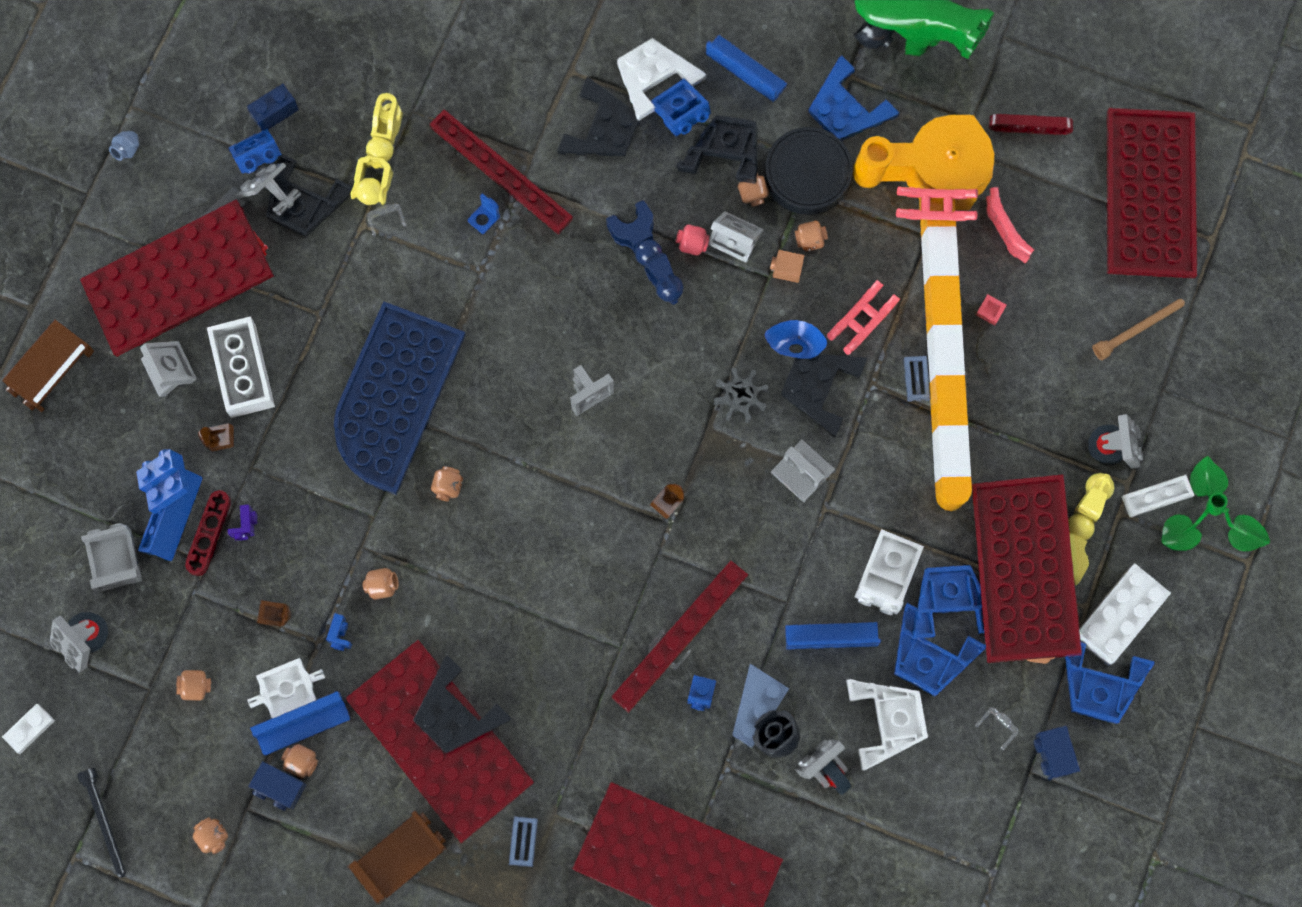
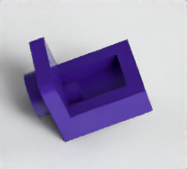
[228,505,257,541]

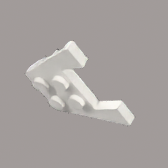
[617,38,706,121]
[846,679,928,771]

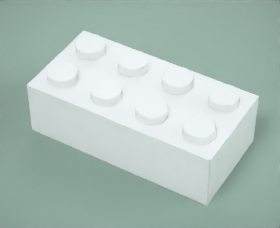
[207,316,275,418]
[1079,563,1171,666]

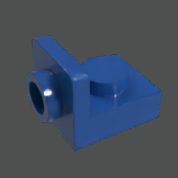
[326,613,352,651]
[687,675,716,711]

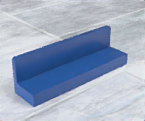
[706,35,787,103]
[138,469,202,561]
[785,622,881,650]
[250,691,350,755]

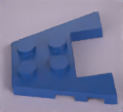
[808,55,899,141]
[912,565,985,639]
[894,603,986,696]
[1065,643,1154,724]

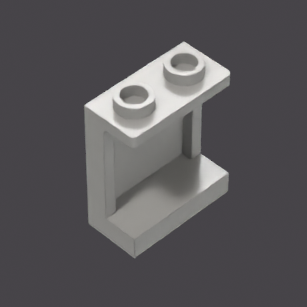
[81,523,142,593]

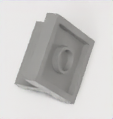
[708,211,764,263]
[140,341,197,397]
[570,365,614,416]
[771,439,835,503]

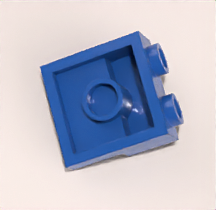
[650,79,711,137]
[228,129,282,174]
[136,449,189,514]

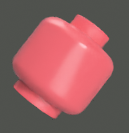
[676,224,709,256]

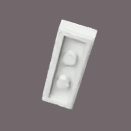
[1122,475,1194,518]

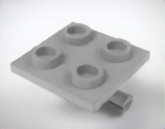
[236,163,301,215]

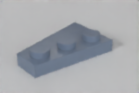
[732,664,789,748]

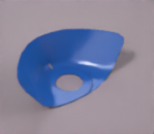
[764,320,827,359]

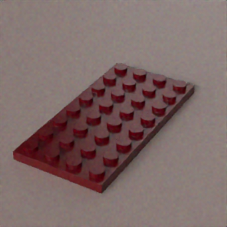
[1107,108,1197,278]
[80,199,274,357]
[972,474,1082,663]
[345,640,534,844]
[572,782,783,907]

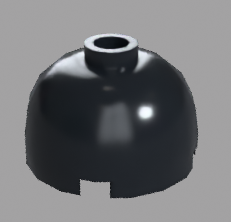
[854,22,895,49]
[752,710,800,758]

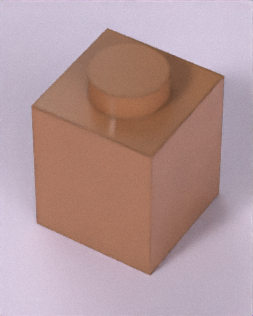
[770,250,805,283]

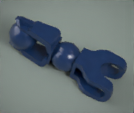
[606,200,684,305]

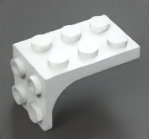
[854,529,924,615]

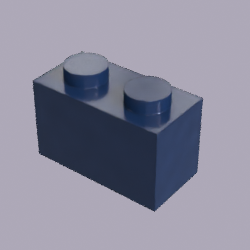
[247,84,299,131]
[1034,726,1080,780]
[248,761,307,811]

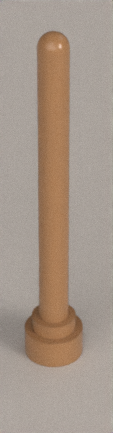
[1093,299,1185,360]

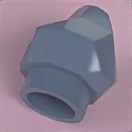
[109,131,139,161]

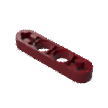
[989,114,1073,135]
[185,490,231,576]

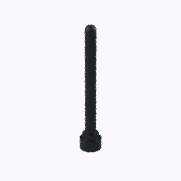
[77,768,126,878]

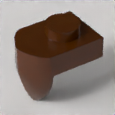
[198,423,234,451]
[650,484,684,519]
[257,600,292,627]

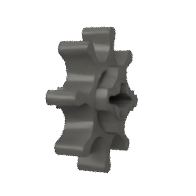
[714,368,768,423]

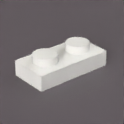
[2,704,55,754]

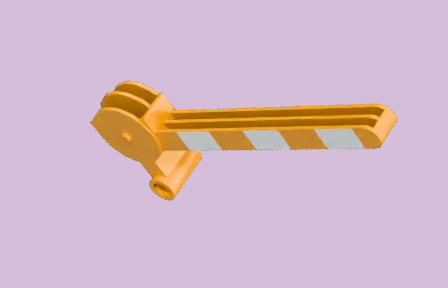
[852,115,994,511]

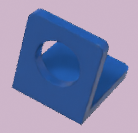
[468,194,500,234]

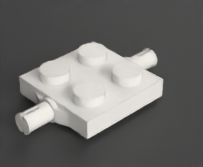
[247,658,325,718]

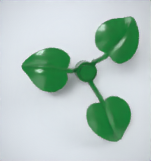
[1161,456,1270,552]

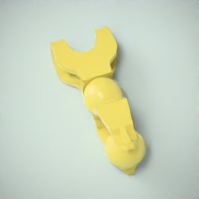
[351,93,403,206]
[1068,473,1115,586]

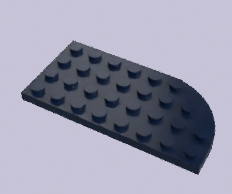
[334,301,466,495]

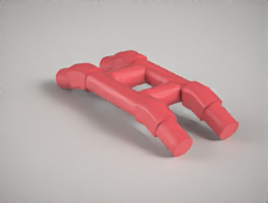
[896,186,978,221]
[986,187,1035,264]
[827,280,900,355]

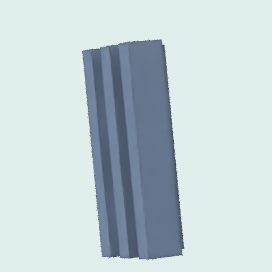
[904,356,931,402]
[509,817,538,867]

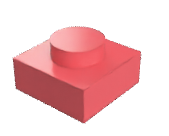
[976,294,1007,325]

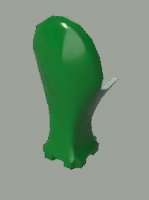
[854,0,994,59]

